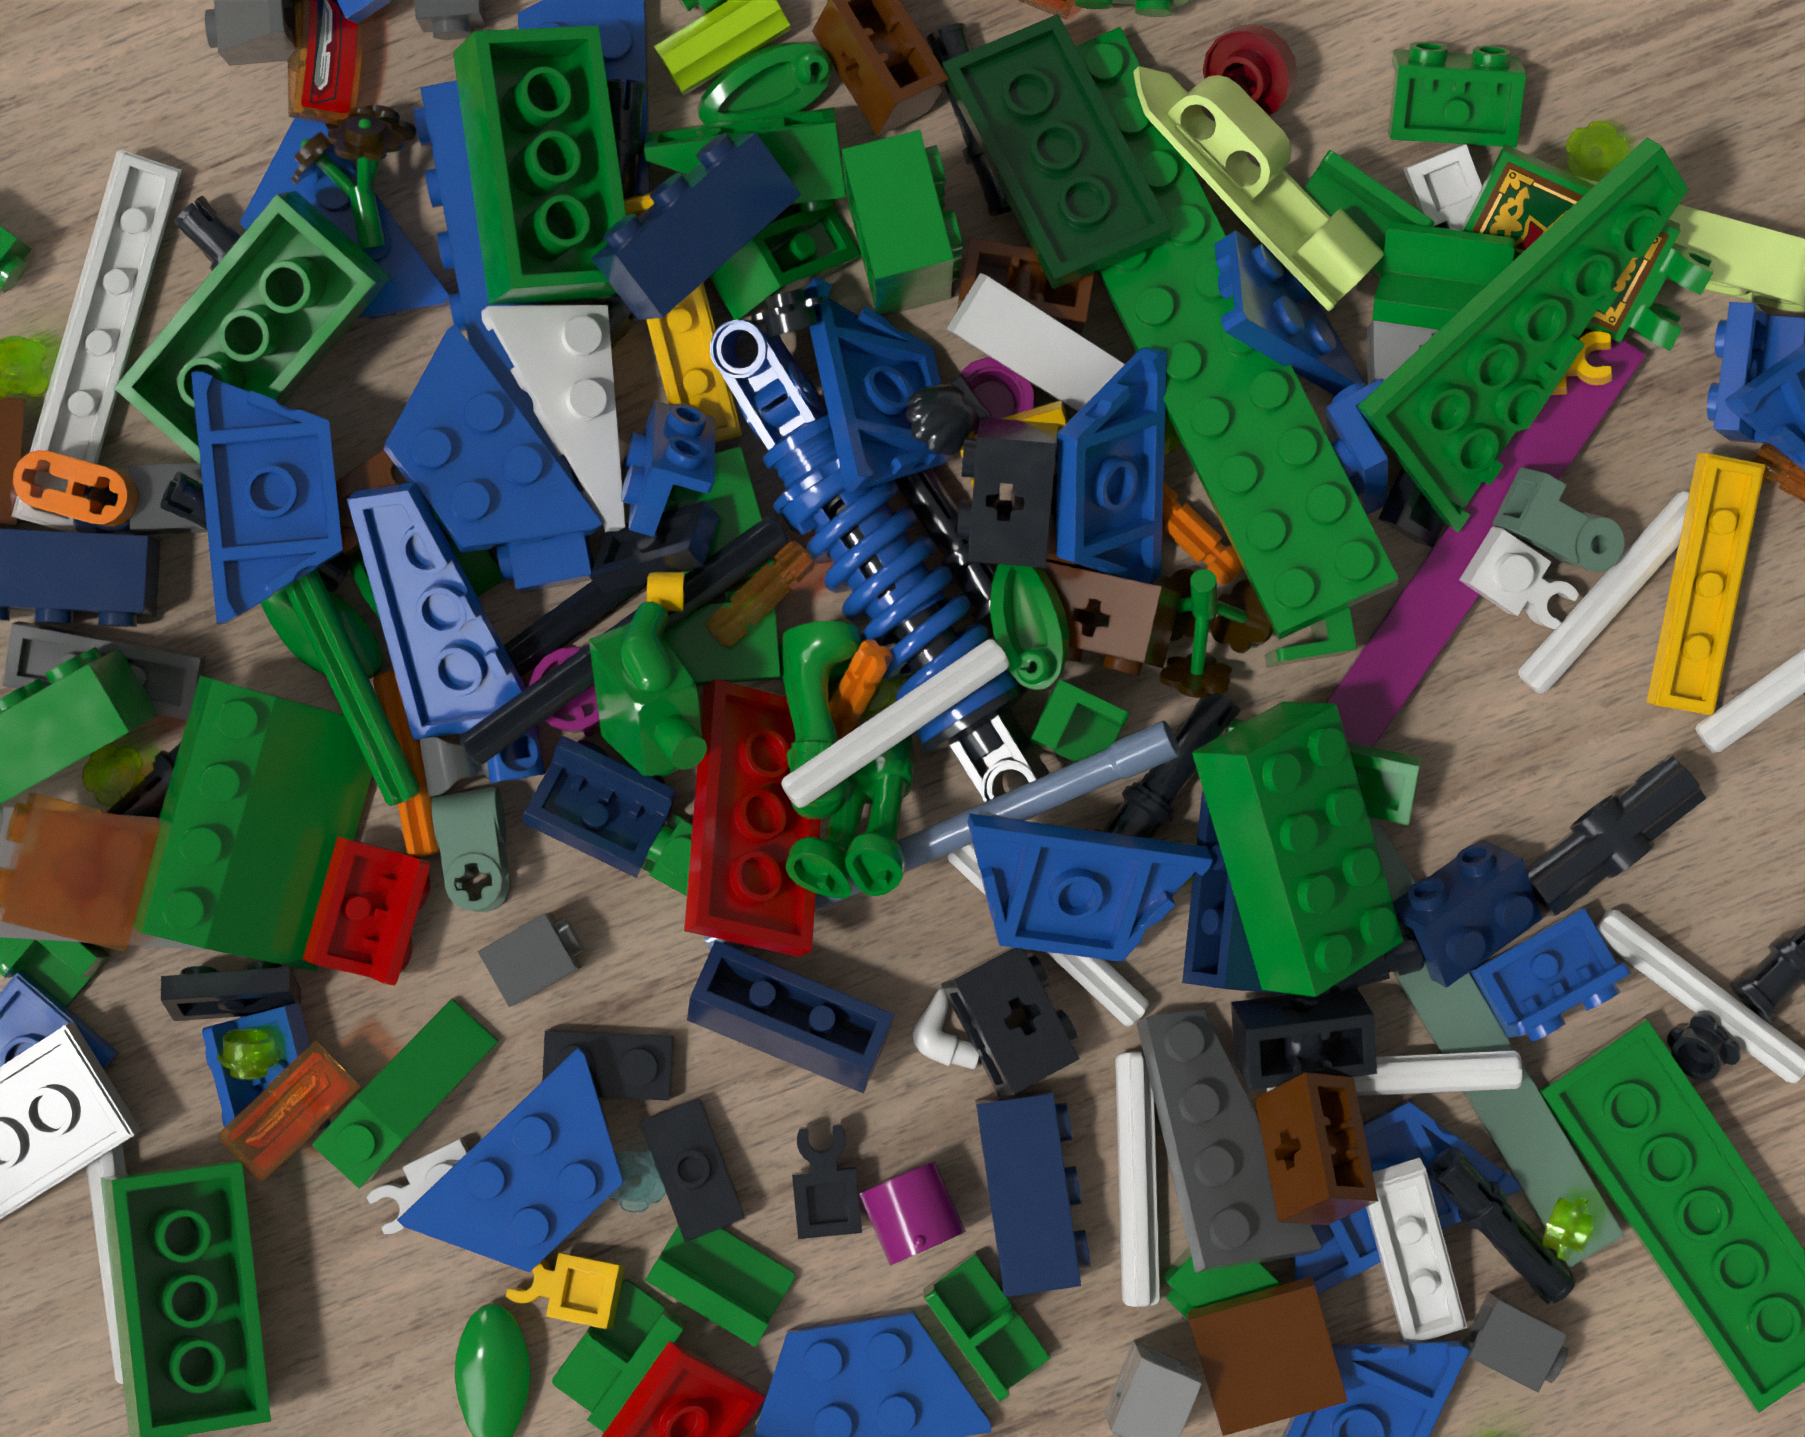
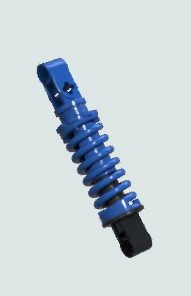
[710,320,1050,802]

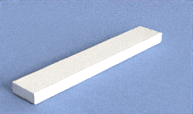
[11,150,182,532]

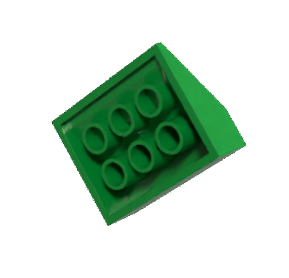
[129,675,372,972]

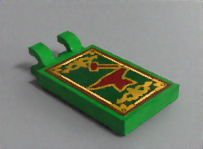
[1460,144,1713,351]

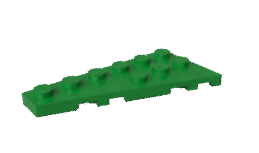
[1357,137,1689,533]

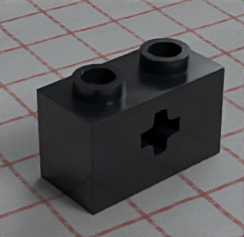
[957,417,1058,568]
[941,947,1080,1097]
[1231,987,1377,1090]

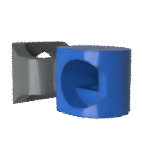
[420,725,545,797]

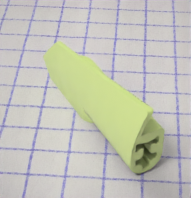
[1133,66,1385,311]

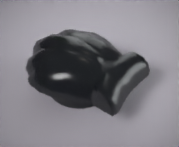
[906,373,993,456]

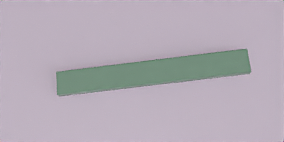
[1369,817,1624,1268]

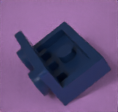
[522,736,677,878]
[1393,840,1543,988]

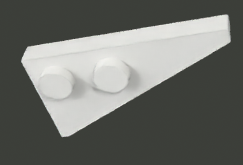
[481,305,625,532]

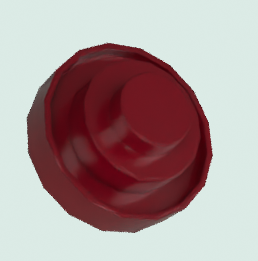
[1203,24,1298,116]

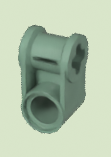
[432,787,511,912]

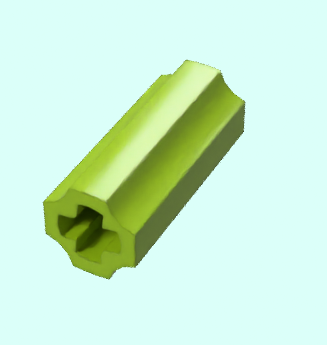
[654,0,791,96]

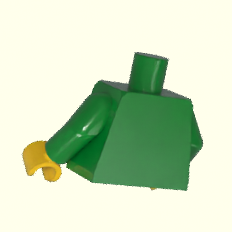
[589,572,707,776]

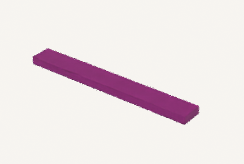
[1325,327,1645,747]

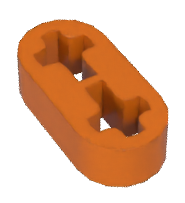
[13,450,139,527]

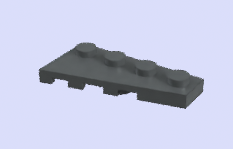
[1137,1009,1322,1273]

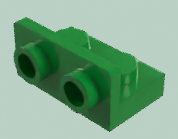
[1388,42,1526,148]

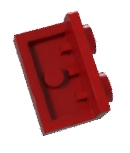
[302,836,430,986]

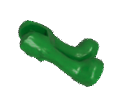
[778,621,861,819]
[785,735,914,899]

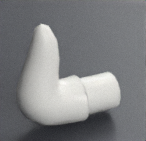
[912,988,979,1070]

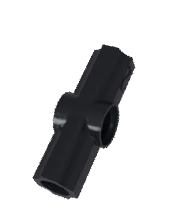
[1526,755,1706,916]

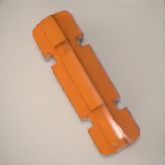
[1162,481,1243,586]
[829,639,892,741]

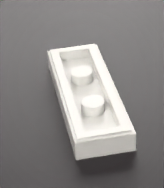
[947,273,1125,412]
[1366,1157,1467,1342]

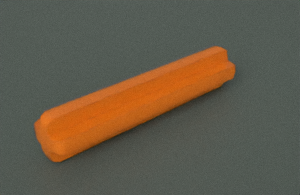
[373,670,440,858]

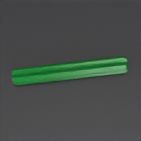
[285,569,420,806]

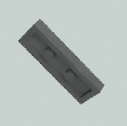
[2,621,206,720]

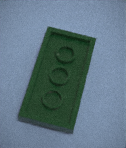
[942,14,1172,289]

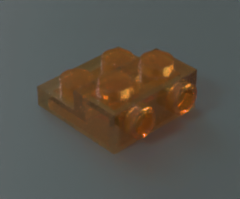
[0,793,160,952]

